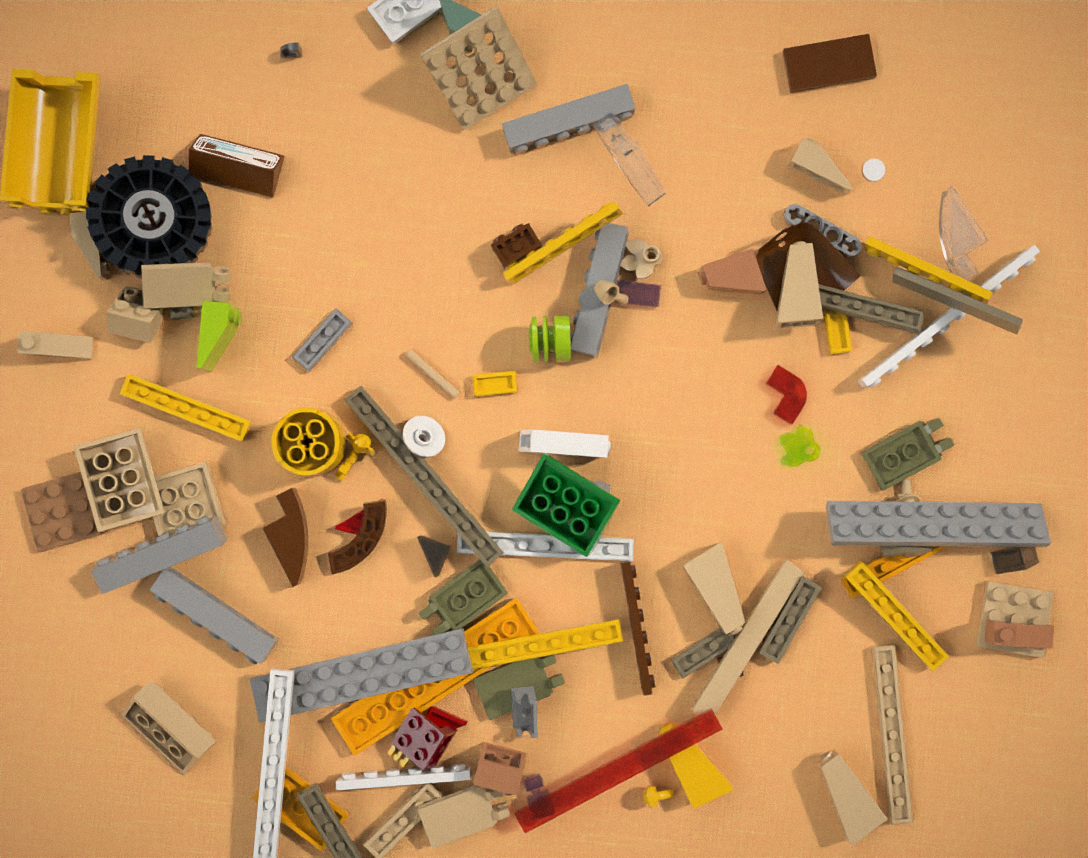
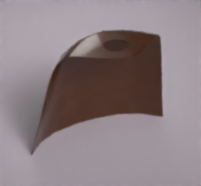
[757,222,861,310]

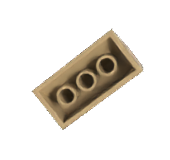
[121,680,215,775]

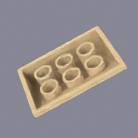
[74,428,165,532]

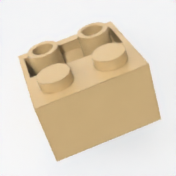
[107,286,165,343]

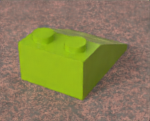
[196,301,242,372]

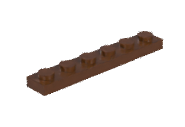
[620,561,655,696]

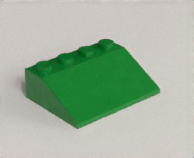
[512,453,621,557]

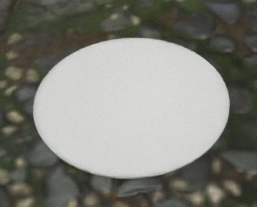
[863,159,885,181]

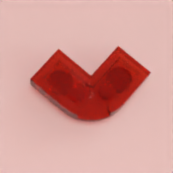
[765,365,807,425]

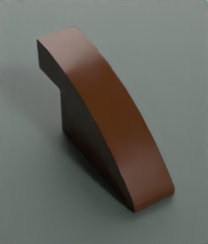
[263,488,309,587]

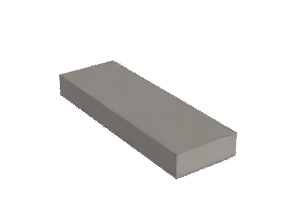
[292,308,353,372]

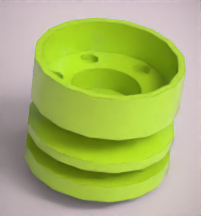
[529,315,571,363]

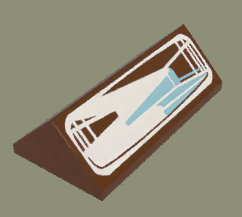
[189,134,285,198]

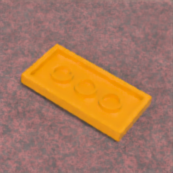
[251,766,350,852]

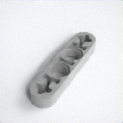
[783,204,862,257]

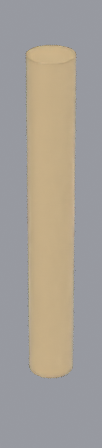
[405,350,460,399]

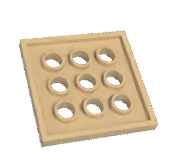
[420,6,537,130]

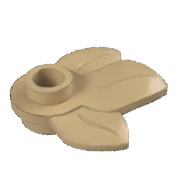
[620,239,663,279]

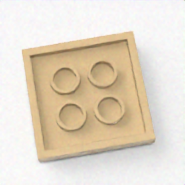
[153,462,226,535]
[976,581,1054,658]

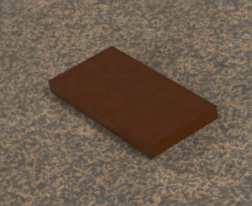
[783,34,877,93]

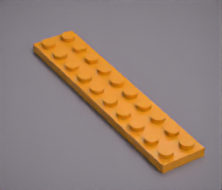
[331,597,540,756]

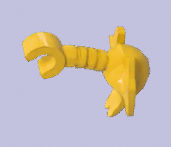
[334,433,375,482]

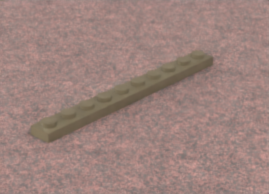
[344,386,504,567]

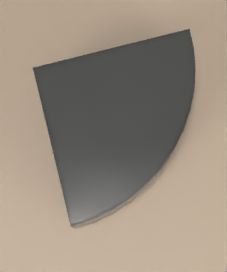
[280,42,302,58]

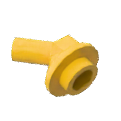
[643,786,674,808]

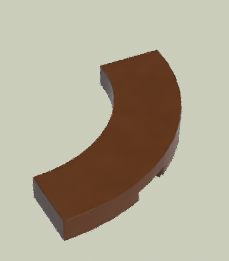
[328,499,387,574]

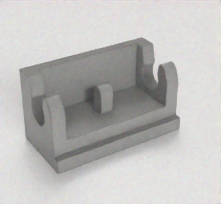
[511,686,538,738]

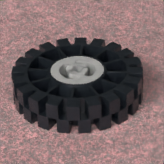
[86,155,212,278]

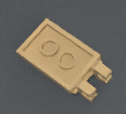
[141,262,230,309]
[417,785,510,849]

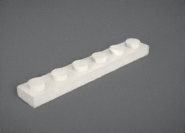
[336,764,472,790]

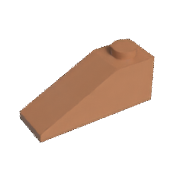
[985,620,1054,648]

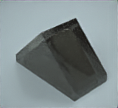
[417,535,452,578]
[990,547,1039,574]

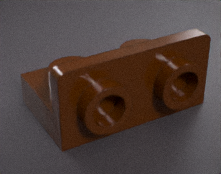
[491,223,542,269]

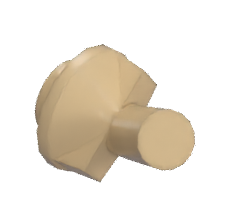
[897,479,920,502]

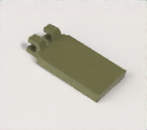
[860,418,954,491]
[419,560,508,635]
[473,655,565,721]

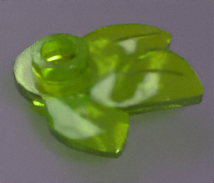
[779,424,821,467]

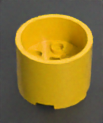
[271,407,347,476]

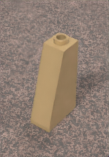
[775,241,823,329]
[683,542,745,635]
[817,749,887,846]

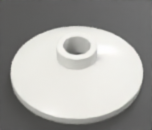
[403,416,445,457]

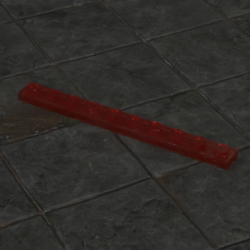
[514,708,723,833]

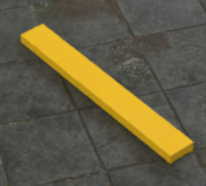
[468,619,623,669]

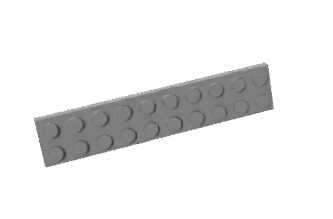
[825,501,1051,547]
[250,628,473,722]

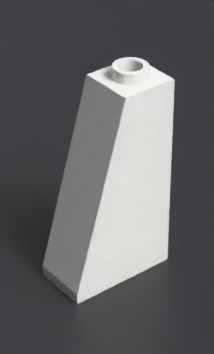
[519,429,611,458]

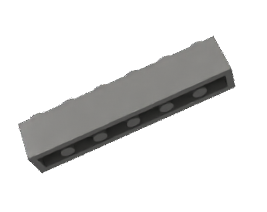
[502,84,635,154]
[570,223,629,358]
[91,515,228,594]
[150,567,279,664]

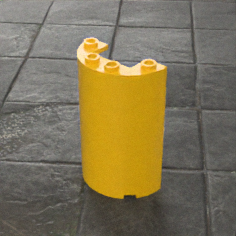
[0,68,101,216]

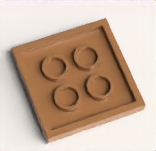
[21,472,104,552]

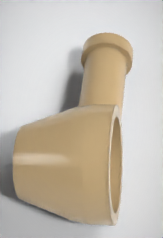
[594,280,628,305]

